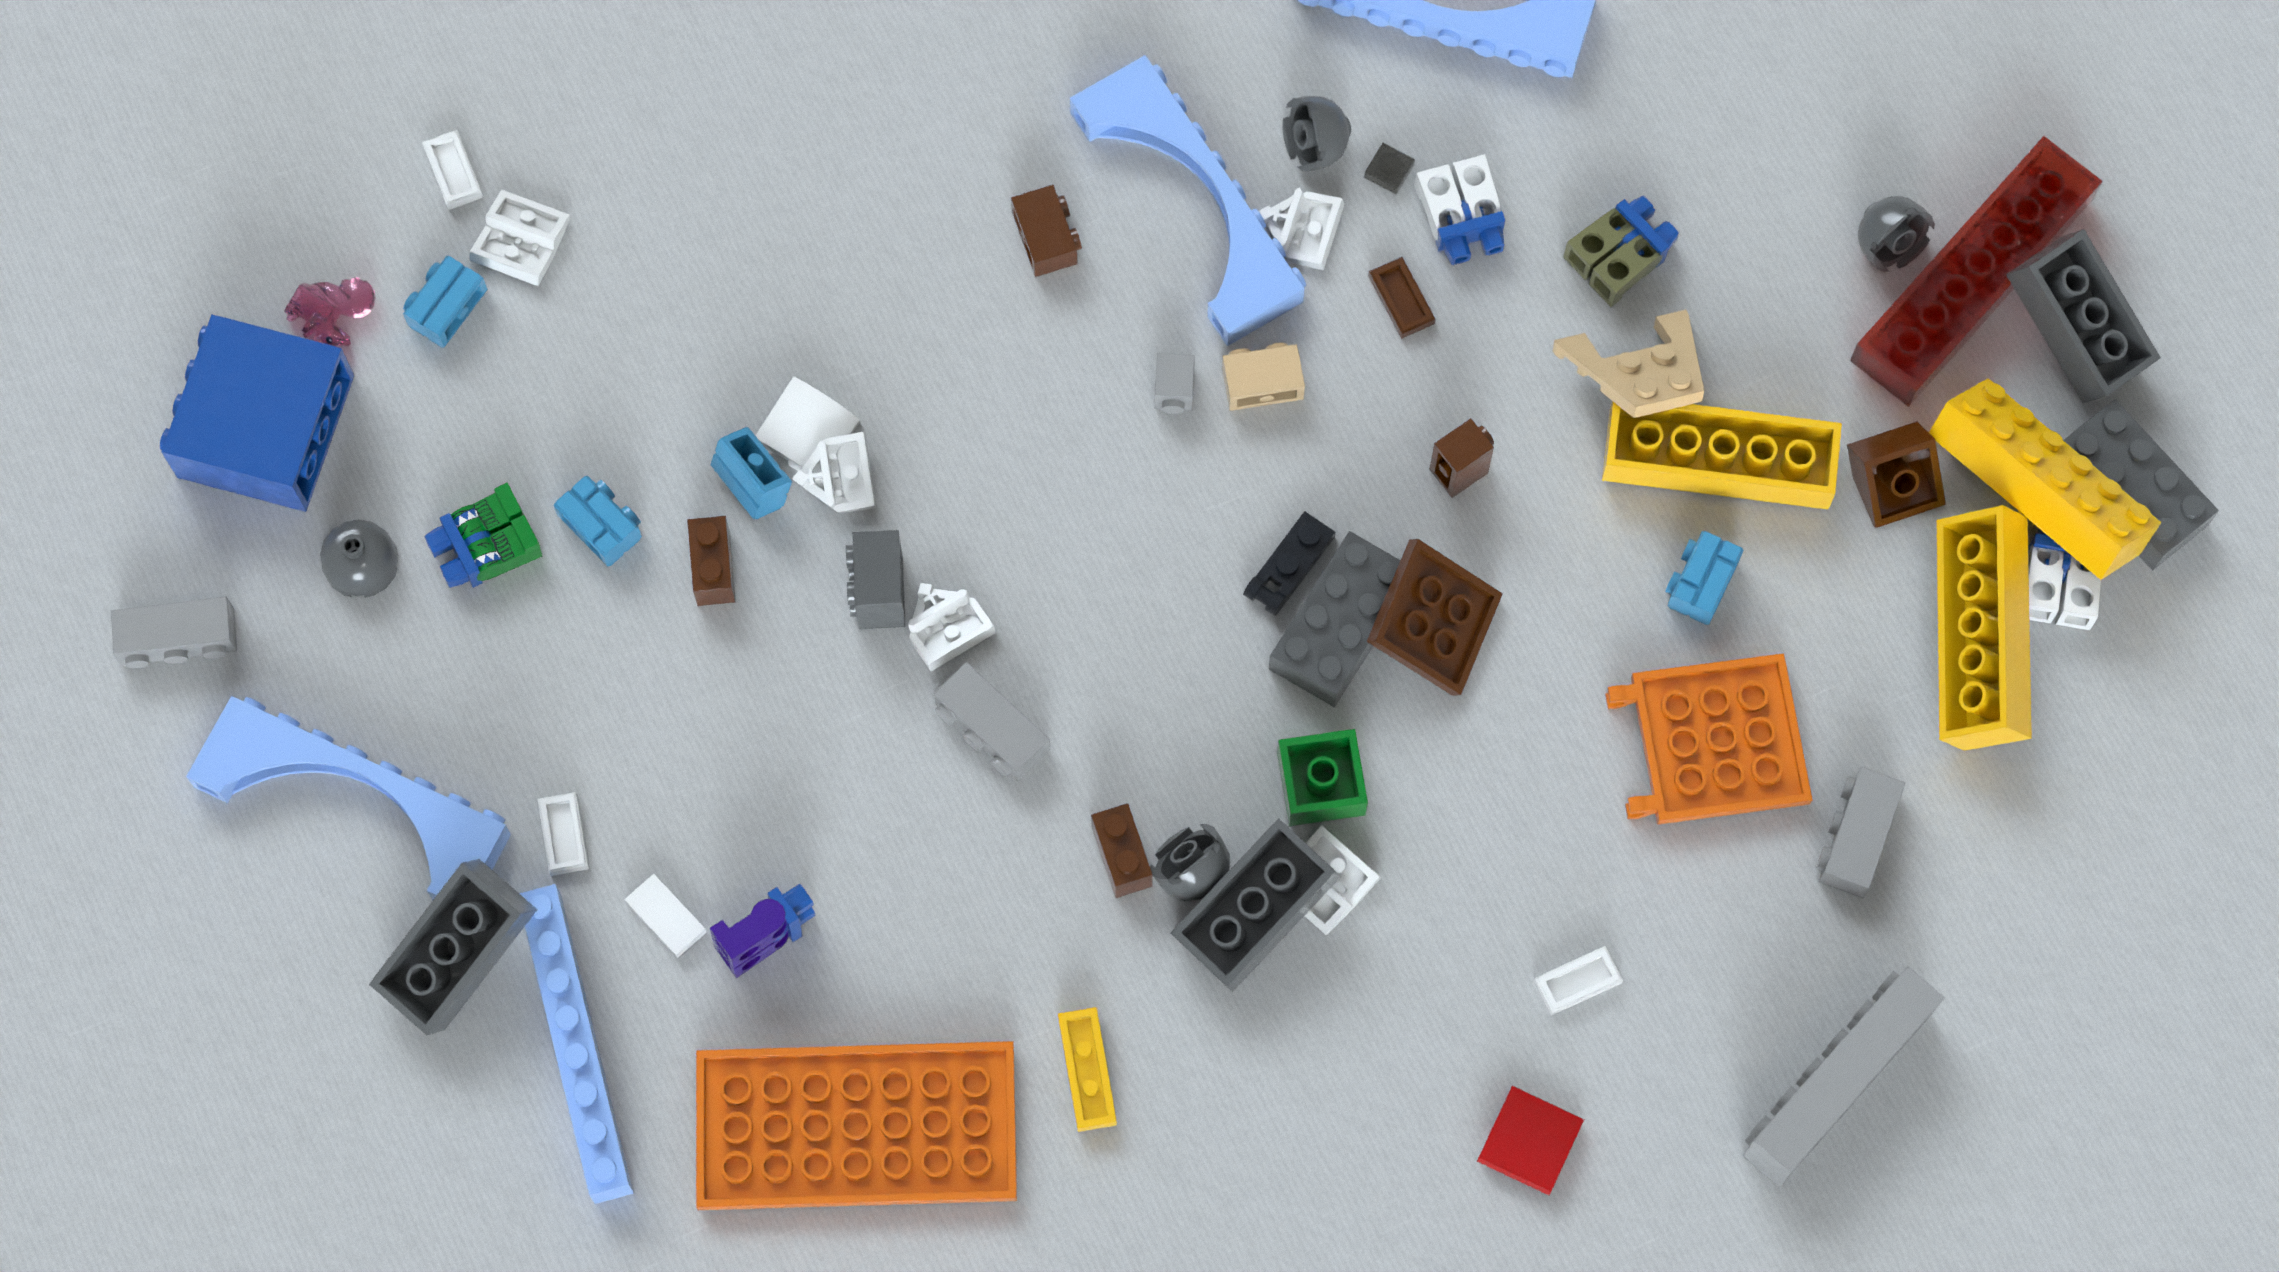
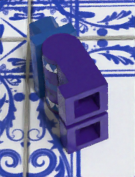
[709,883,816,979]

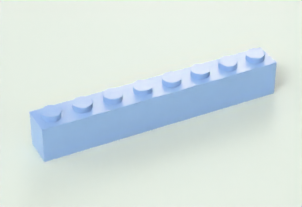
[519,884,634,1204]

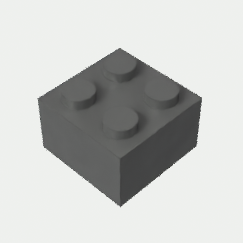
[846,530,905,629]

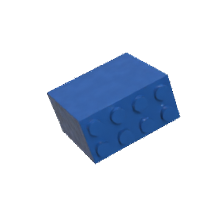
[160,314,355,512]

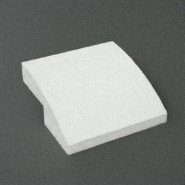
[470,190,570,286]
[755,376,860,470]
[1305,825,1381,935]

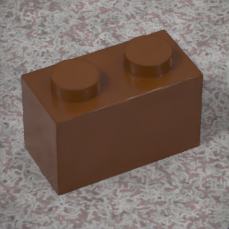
[1011,185,1082,277]
[1429,418,1494,498]
[687,516,736,606]
[1091,803,1153,899]

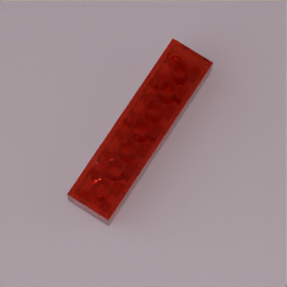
[1850,136,2103,407]

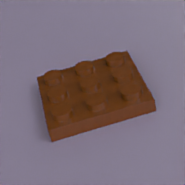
[1366,539,1503,696]

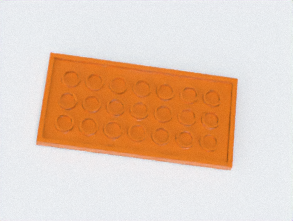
[696,1041,1017,1210]

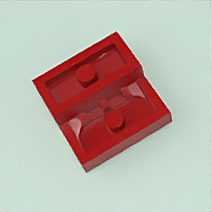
[1477,1086,1585,1196]

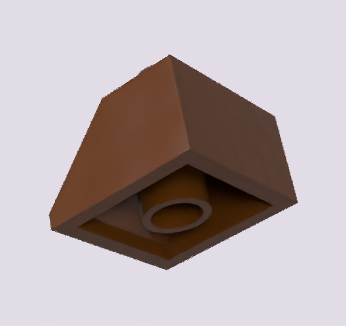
[1847,421,1946,528]

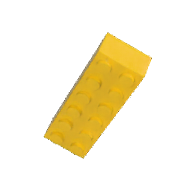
[1929,378,2161,580]
[1602,401,1842,510]
[1936,505,2032,751]

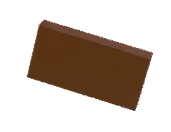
[1368,257,1436,339]

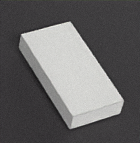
[422,129,483,210]
[538,792,589,876]
[624,874,707,958]
[1534,946,1623,1016]

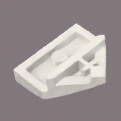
[1259,187,1344,270]
[793,432,877,513]
[908,583,996,671]

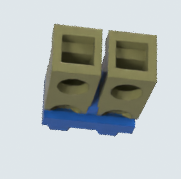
[1563,196,1679,307]

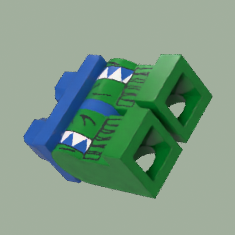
[424,482,543,588]

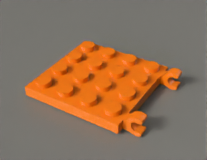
[1605,653,1813,825]

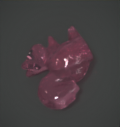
[284,277,376,346]

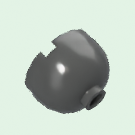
[1282,96,1351,172]
[1857,196,1935,272]
[320,519,398,597]
[1150,824,1231,901]

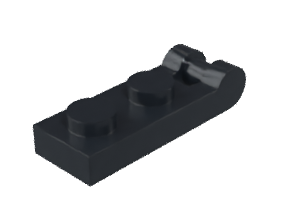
[1243,511,1336,616]

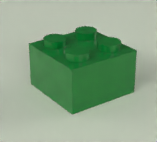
[1277,729,1368,827]

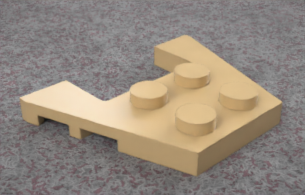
[1552,310,1704,418]

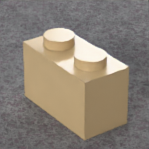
[1222,343,1305,411]

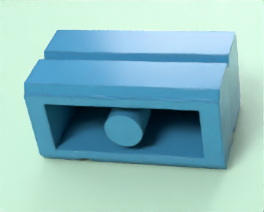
[403,255,488,348]
[710,427,792,519]
[553,475,642,567]
[1665,531,1744,625]

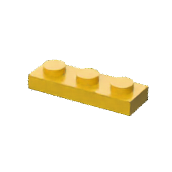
[1058,1007,1117,1132]

